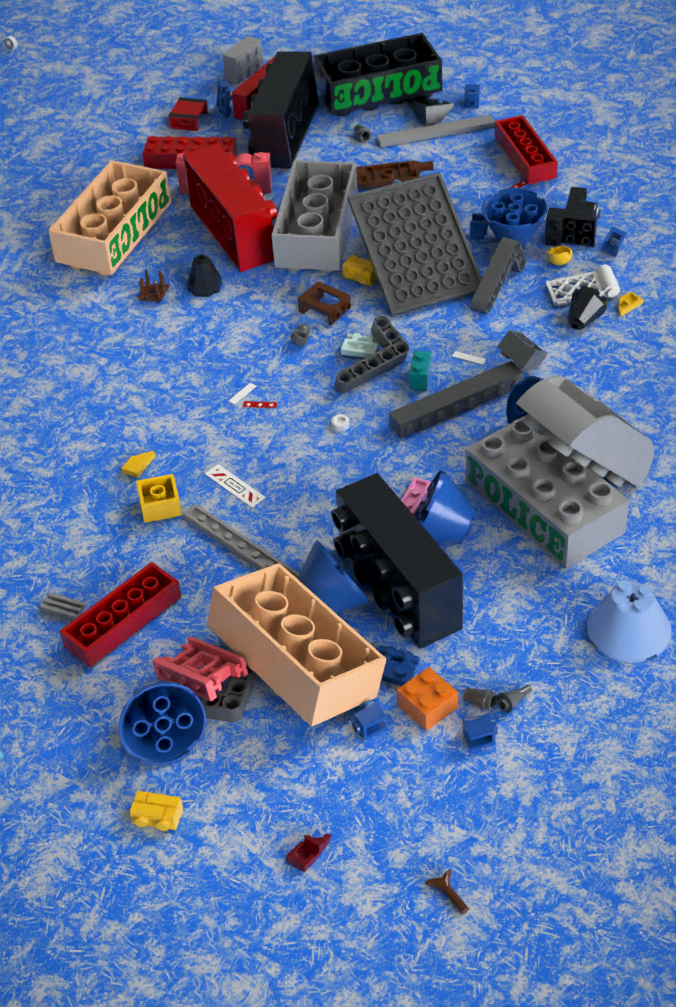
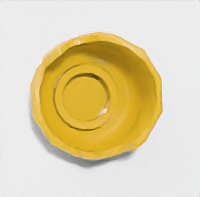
[546,246,573,266]

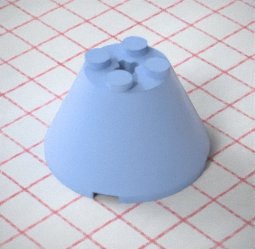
[587,580,671,663]

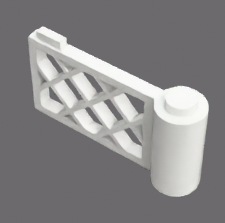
[546,265,620,307]

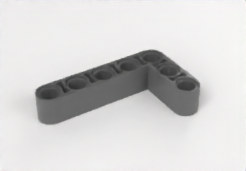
[471,237,526,314]
[334,315,409,393]
[198,665,257,722]

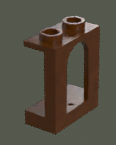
[297,281,351,326]

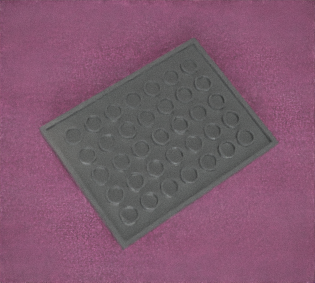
[347,172,482,317]

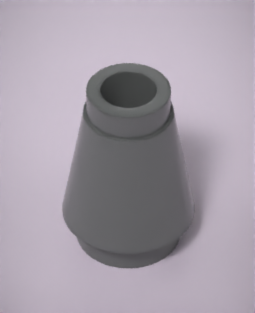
[354,125,371,142]
[463,687,497,711]

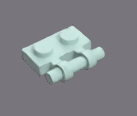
[341,333,380,358]

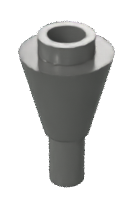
[497,684,532,713]

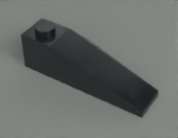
[405,96,454,126]

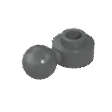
[290,324,310,346]

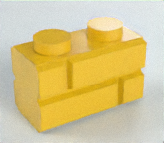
[342,255,378,287]
[130,791,183,831]

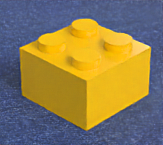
[136,474,182,523]

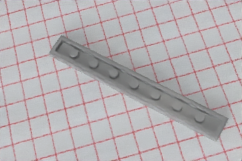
[377,115,495,148]
[182,504,300,579]

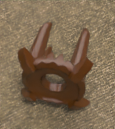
[137,269,170,303]

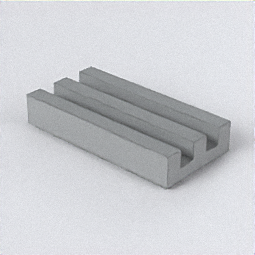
[40,592,85,620]

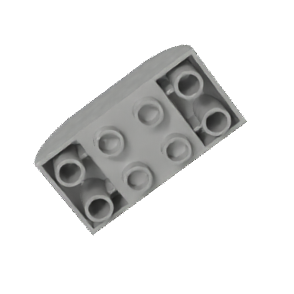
[516,376,654,487]

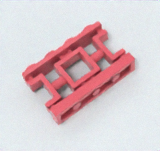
[152,636,248,702]

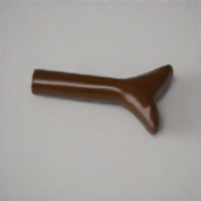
[425,869,469,914]

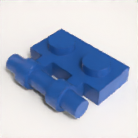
[216,80,232,118]
[379,645,421,686]

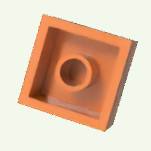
[397,667,458,731]

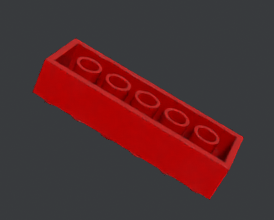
[231,55,276,120]
[494,115,558,184]
[142,136,238,169]
[59,562,181,668]

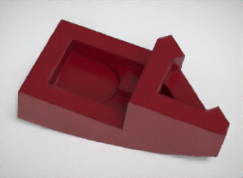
[286,834,331,873]

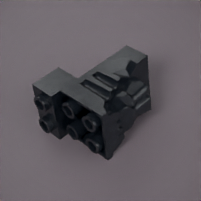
[545,187,600,247]

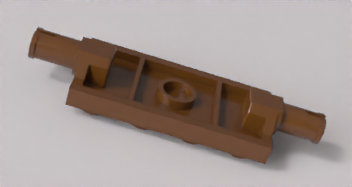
[356,160,434,189]

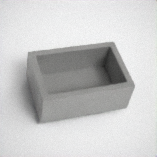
[222,36,264,84]

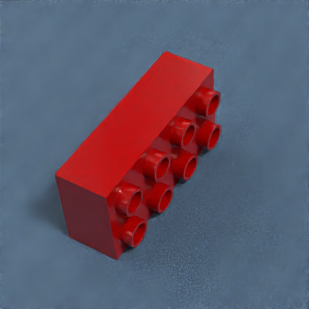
[183,143,277,272]

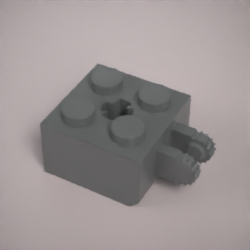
[497,330,547,371]

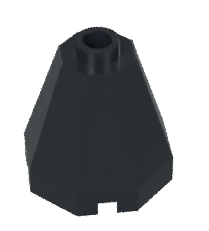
[187,254,222,297]
[568,286,607,330]

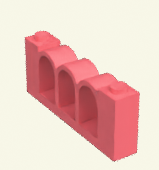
[176,152,273,194]

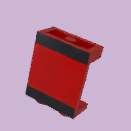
[168,97,208,131]

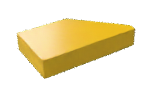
[618,291,643,317]
[122,451,156,478]

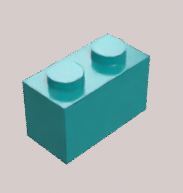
[409,351,431,391]

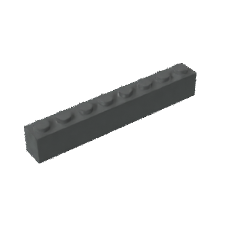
[389,361,524,438]

